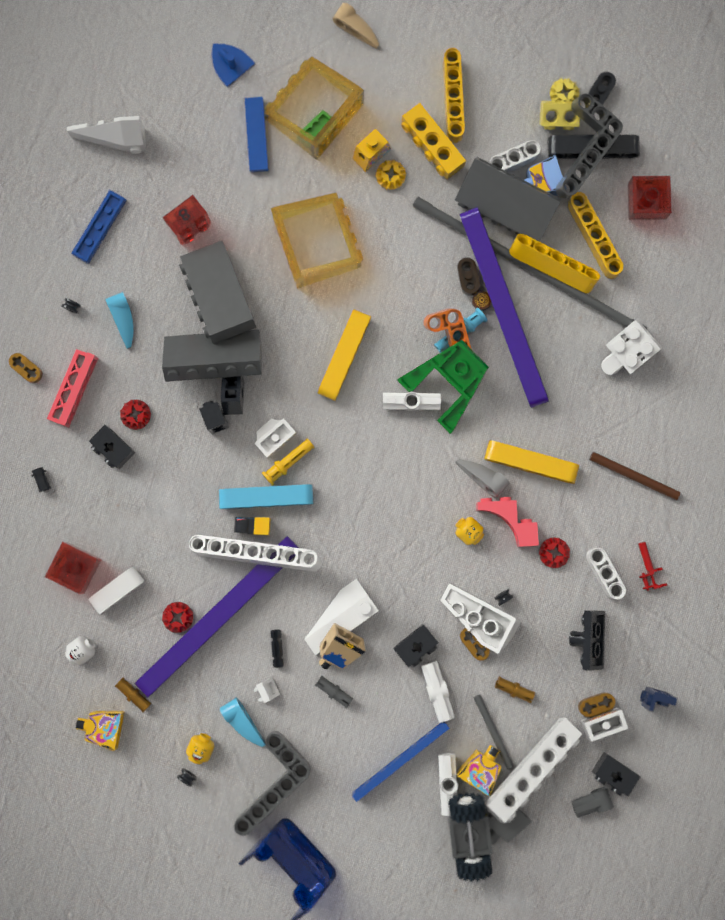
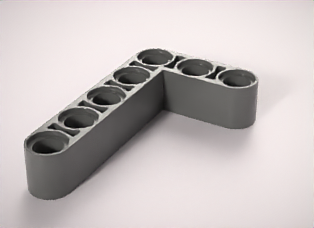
[556,93,623,198]
[234,731,311,836]

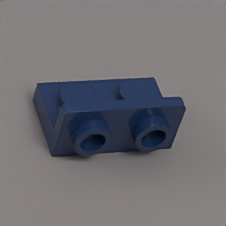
[640,686,678,712]

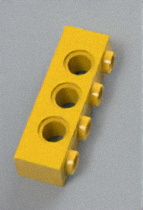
[401,103,466,180]

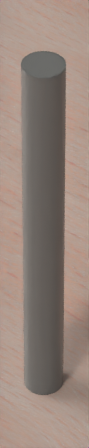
[473,694,514,769]

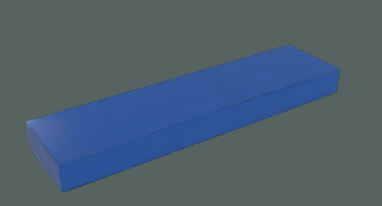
[244,97,269,172]
[71,190,127,264]

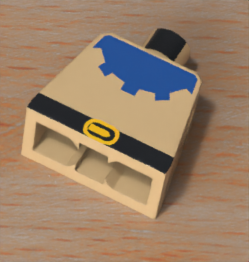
[319,623,366,669]

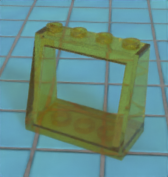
[264,56,364,160]
[271,192,363,289]

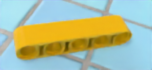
[443,48,465,143]
[568,192,624,279]
[509,234,600,293]
[317,309,371,401]
[484,440,580,484]

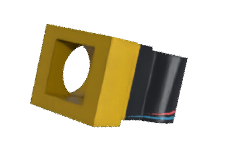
[234,517,271,536]

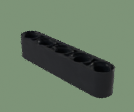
[548,135,640,159]

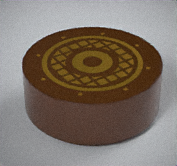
[472,291,491,311]

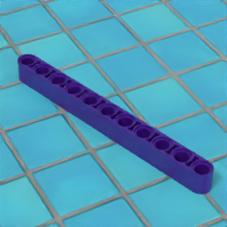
[460,207,549,408]
[134,536,299,698]

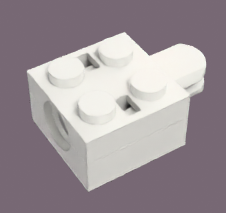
[601,319,662,375]

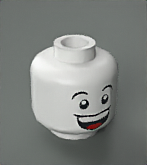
[65,636,95,665]

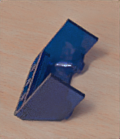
[238,818,336,920]

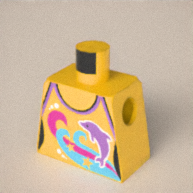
[353,129,391,172]
[76,711,125,751]
[456,745,501,797]

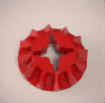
[120,399,151,430]
[539,537,570,568]
[162,602,193,633]

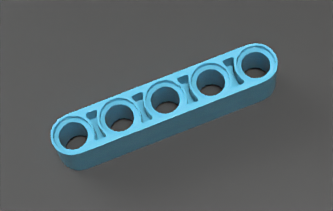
[219,484,314,509]

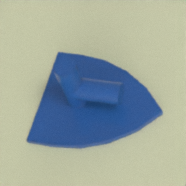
[212,44,255,87]

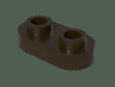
[457,258,480,296]

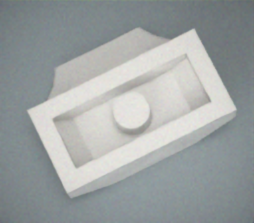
[255,418,296,458]

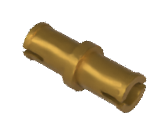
[495,676,535,703]
[114,677,152,713]

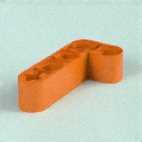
[423,308,472,350]

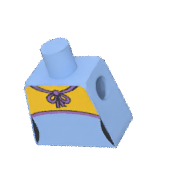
[524,155,566,196]

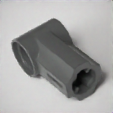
[571,787,614,818]

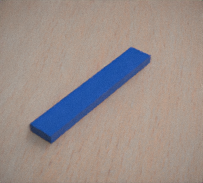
[352,722,450,802]

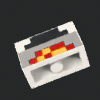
[580,707,628,742]

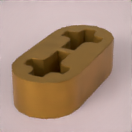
[9,353,42,383]
[460,628,490,661]
[578,692,616,717]

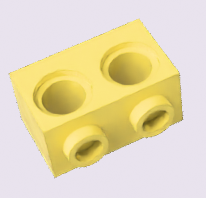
[539,101,581,130]

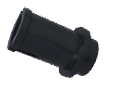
[31,467,51,493]

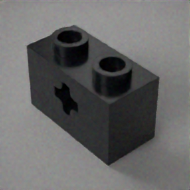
[220,376,245,415]
[199,401,230,434]
[89,425,136,469]
[393,624,438,668]
[591,752,641,797]

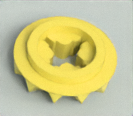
[550,78,580,101]

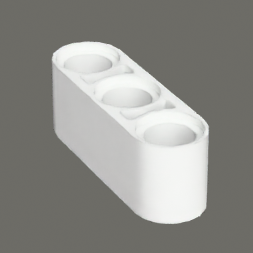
[489,140,541,173]
[586,548,626,600]
[88,566,145,615]

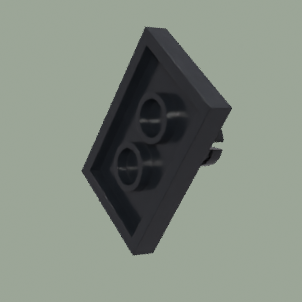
[569,610,605,671]

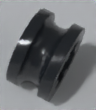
[61,298,81,314]
[494,588,514,606]
[177,768,197,787]

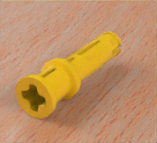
[262,438,315,486]

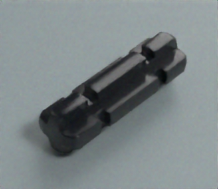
[270,629,284,668]

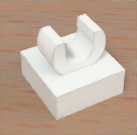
[254,677,280,703]

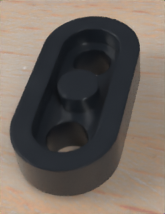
[588,72,616,105]

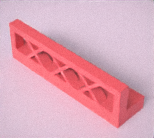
[47,349,98,428]

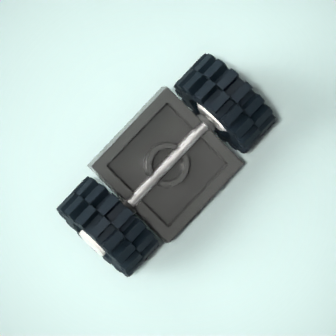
[448,793,493,882]

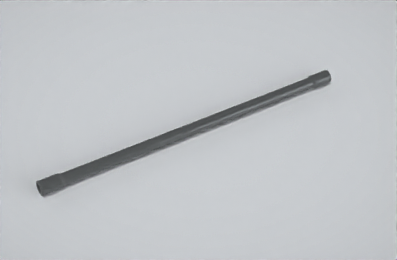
[413,197,647,329]

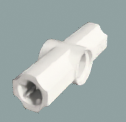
[383,392,441,411]
[421,661,455,723]
[438,753,458,816]

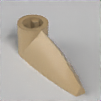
[332,3,379,49]

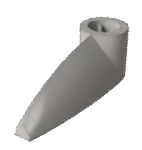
[456,459,509,498]

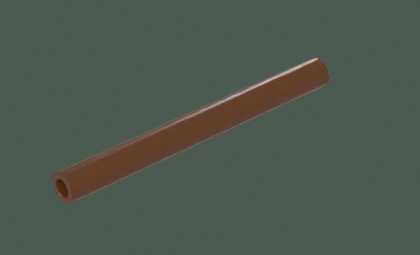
[589,451,681,501]

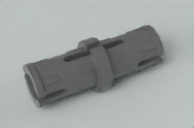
[315,676,353,708]

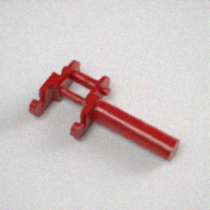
[638,542,668,591]

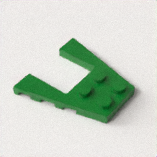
[397,340,489,434]

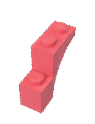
[476,497,539,547]

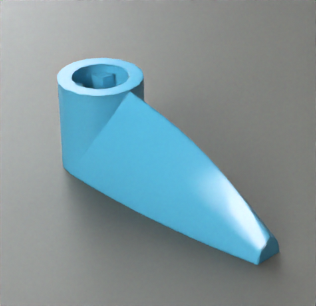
[105,292,133,349]
[220,698,266,747]

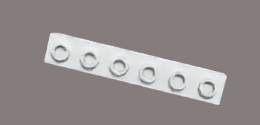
[485,718,582,823]

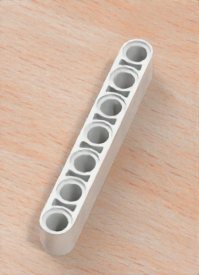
[189,535,322,571]

